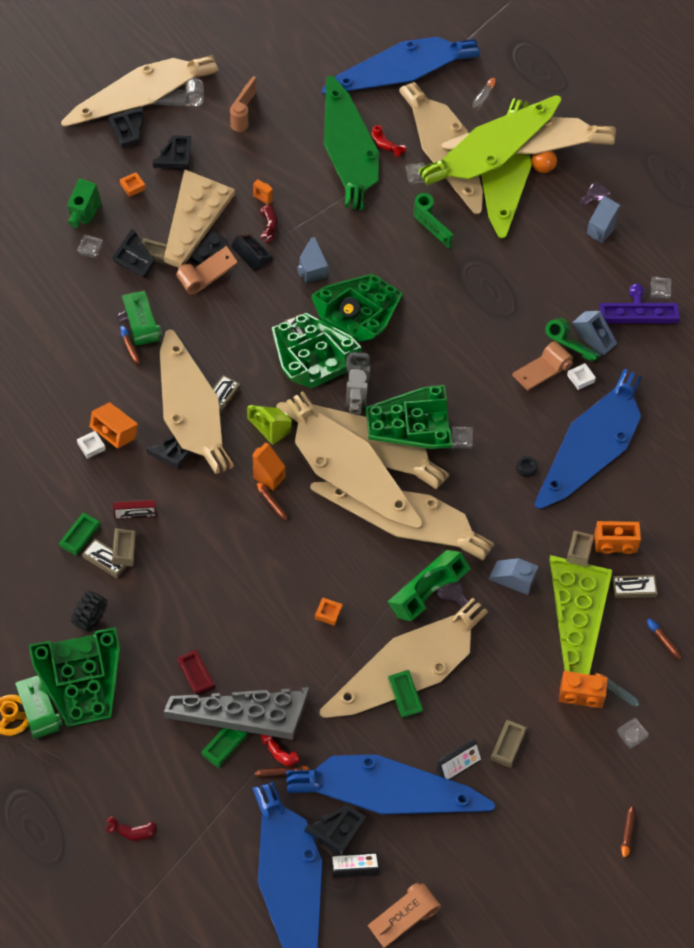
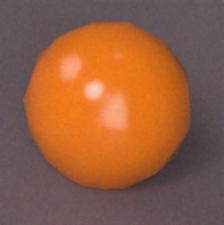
[531,150,557,173]

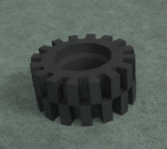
[71,590,108,633]

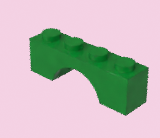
[388,550,470,621]

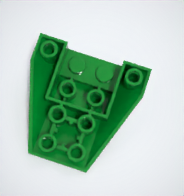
[311,274,403,342]
[272,313,362,388]
[366,385,452,449]
[29,627,120,727]

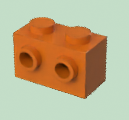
[89,402,138,448]
[594,521,641,554]
[559,671,608,708]

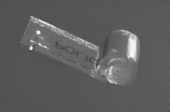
[148,78,204,107]

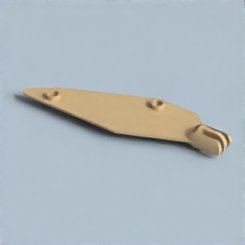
[61,55,218,127]
[399,82,483,214]
[442,117,616,154]
[160,330,234,474]
[287,391,422,528]
[276,402,449,489]
[310,482,494,560]
[320,598,488,718]

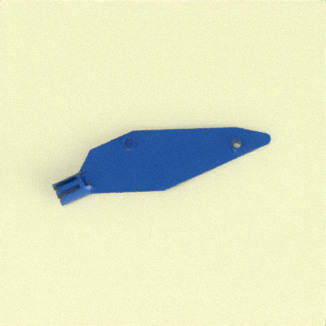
[321,37,480,94]
[534,369,642,509]
[286,755,495,815]
[252,781,322,948]

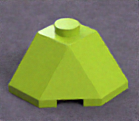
[247,405,292,445]

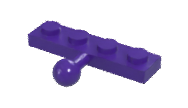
[599,283,680,323]

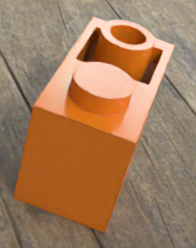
[252,442,286,491]

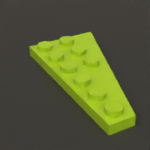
[549,555,612,675]

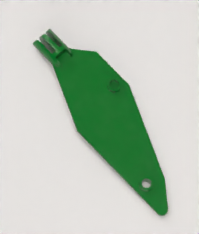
[324,76,379,211]

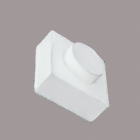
[567,364,596,390]
[77,431,105,459]

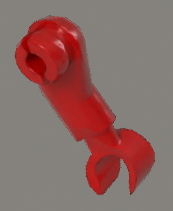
[371,125,406,157]
[261,734,299,767]

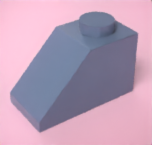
[587,196,620,243]
[297,237,328,284]
[572,311,617,355]
[489,558,538,595]

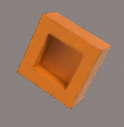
[120,172,146,197]
[253,179,273,205]
[315,598,343,626]

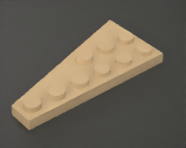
[164,170,235,268]

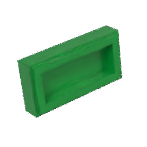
[59,512,101,556]
[387,670,423,718]
[201,728,247,768]

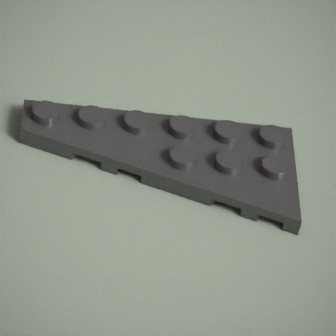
[164,687,309,740]

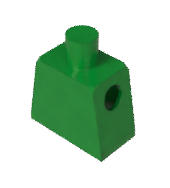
[67,178,102,228]

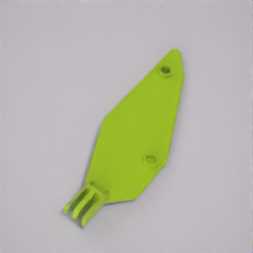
[418,95,561,185]
[481,99,532,238]

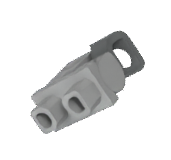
[346,352,370,415]

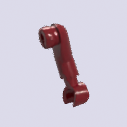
[260,205,278,243]
[105,816,157,841]

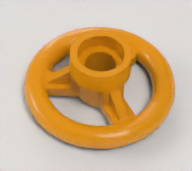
[0,695,29,736]

